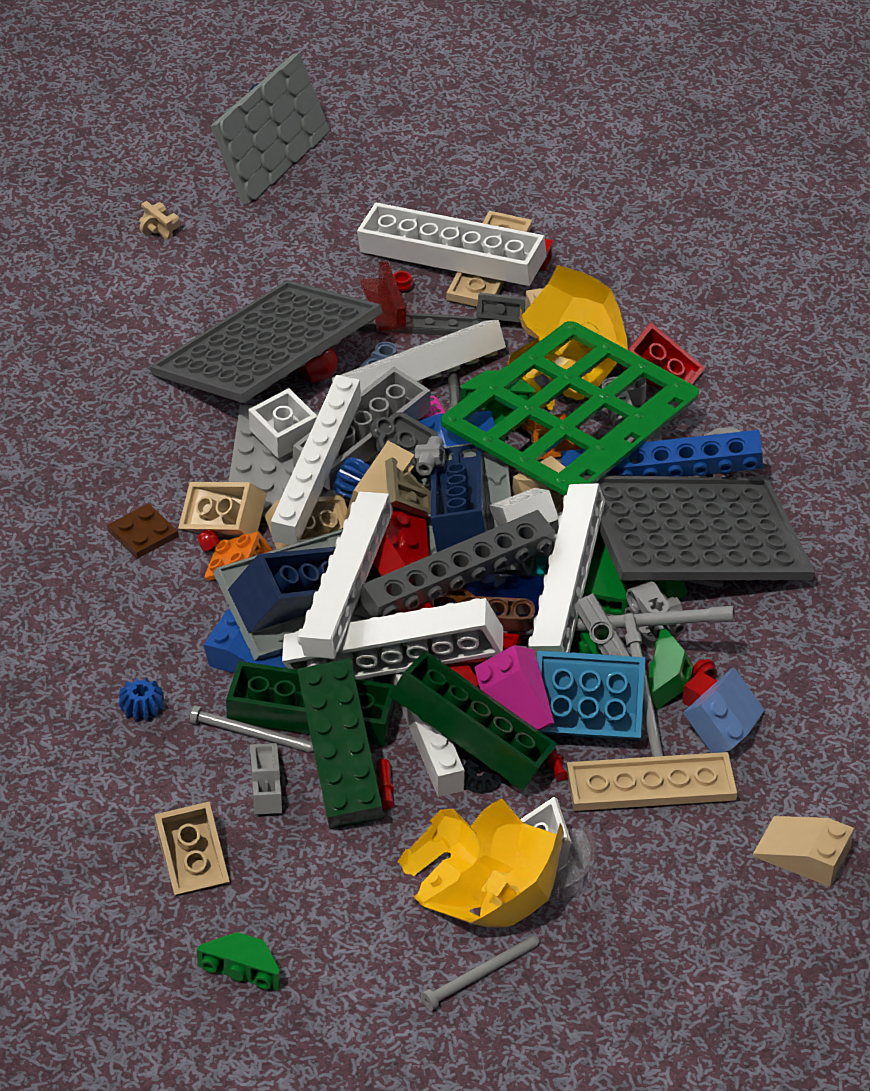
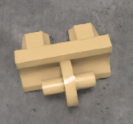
[139,201,180,240]

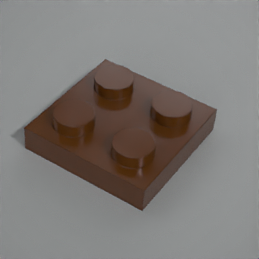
[107,503,178,559]

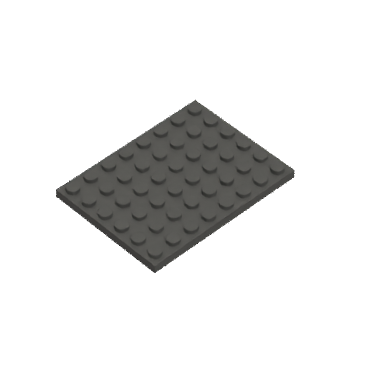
[149,280,383,403]
[582,476,815,581]

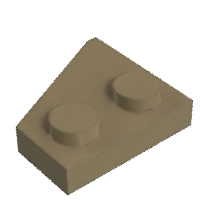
[385,457,431,518]

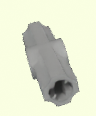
[574,593,631,656]

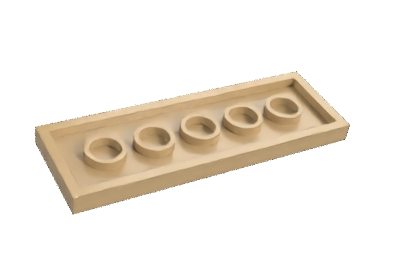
[446,211,532,307]
[566,752,737,811]

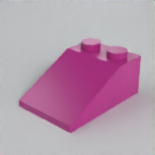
[474,645,554,731]

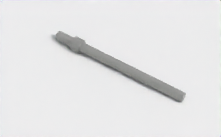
[623,613,663,757]

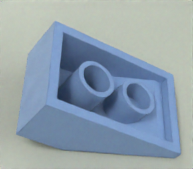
[683,668,765,753]

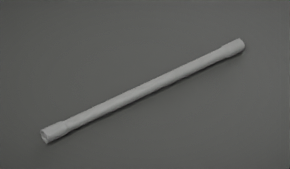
[503,606,735,635]

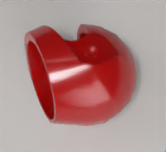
[297,347,338,384]

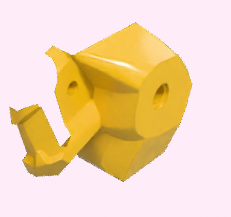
[507,265,628,410]
[397,798,564,928]

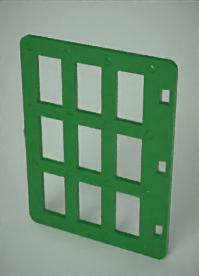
[441,321,699,496]

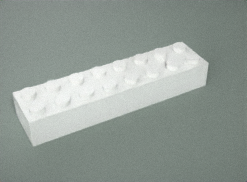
[357,202,547,286]
[282,598,503,679]

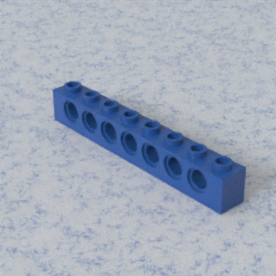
[561,430,763,477]

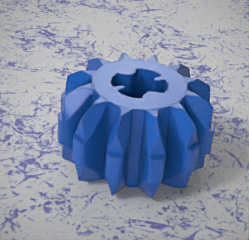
[333,457,370,500]
[119,677,164,722]

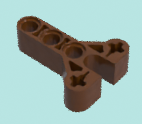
[434,587,535,632]

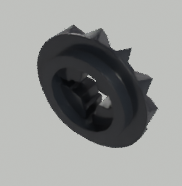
[463,757,503,793]

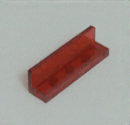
[361,261,406,331]

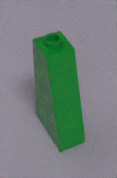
[582,529,628,615]

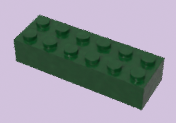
[390,650,557,791]
[297,658,384,829]
[226,661,396,746]

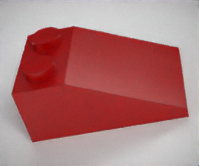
[616,322,705,390]

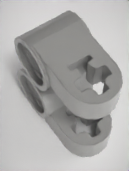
[625,581,669,649]

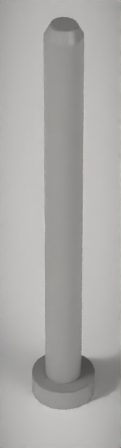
[189,705,314,753]
[421,936,540,1011]

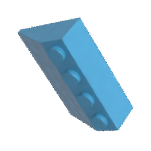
[537,651,645,741]

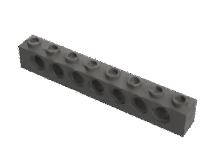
[359,510,555,617]

